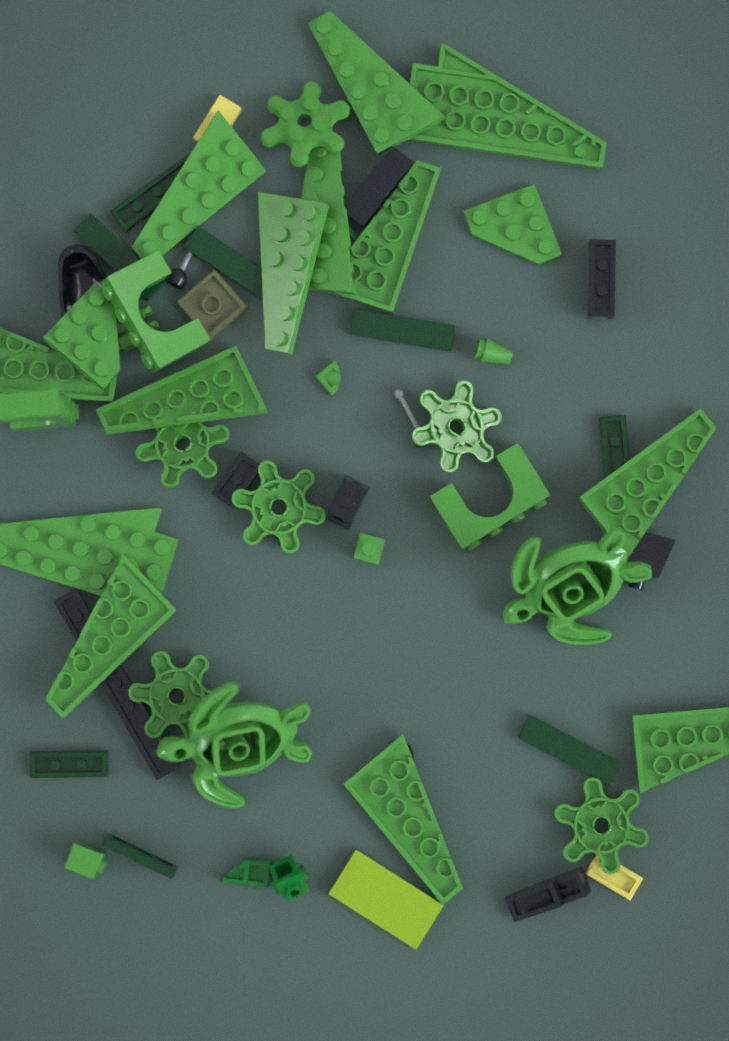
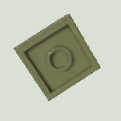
[176,269,248,341]

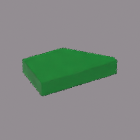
[221,858,271,887]

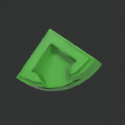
[315,360,341,396]

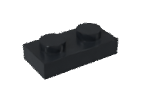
[212,452,260,509]

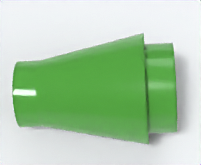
[473,338,513,365]

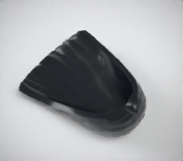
[58,244,106,317]

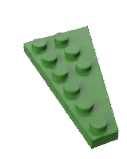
[578,408,716,557]
[45,554,177,718]
[631,707,729,793]

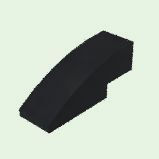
[345,147,413,226]
[505,867,592,922]

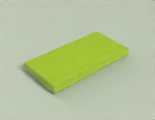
[328,849,444,950]

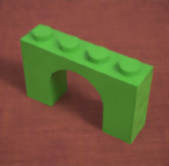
[101,250,210,373]
[0,388,80,431]
[429,443,550,551]

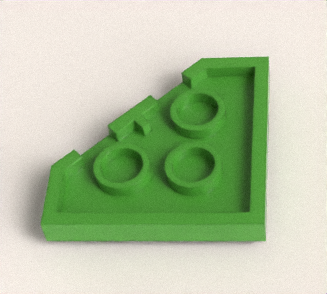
[463,184,562,266]
[43,283,120,391]

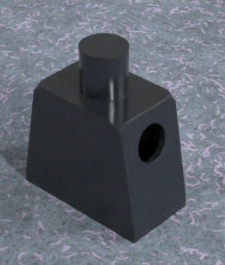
[326,476,371,530]
[627,532,675,591]

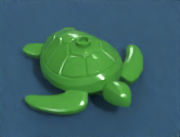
[503,527,652,645]
[156,682,313,808]

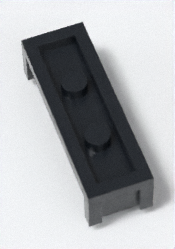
[587,239,616,320]

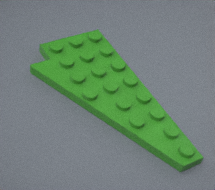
[406,43,607,170]
[0,508,179,596]

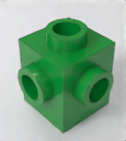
[268,854,310,902]

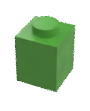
[354,533,385,566]
[64,841,108,879]

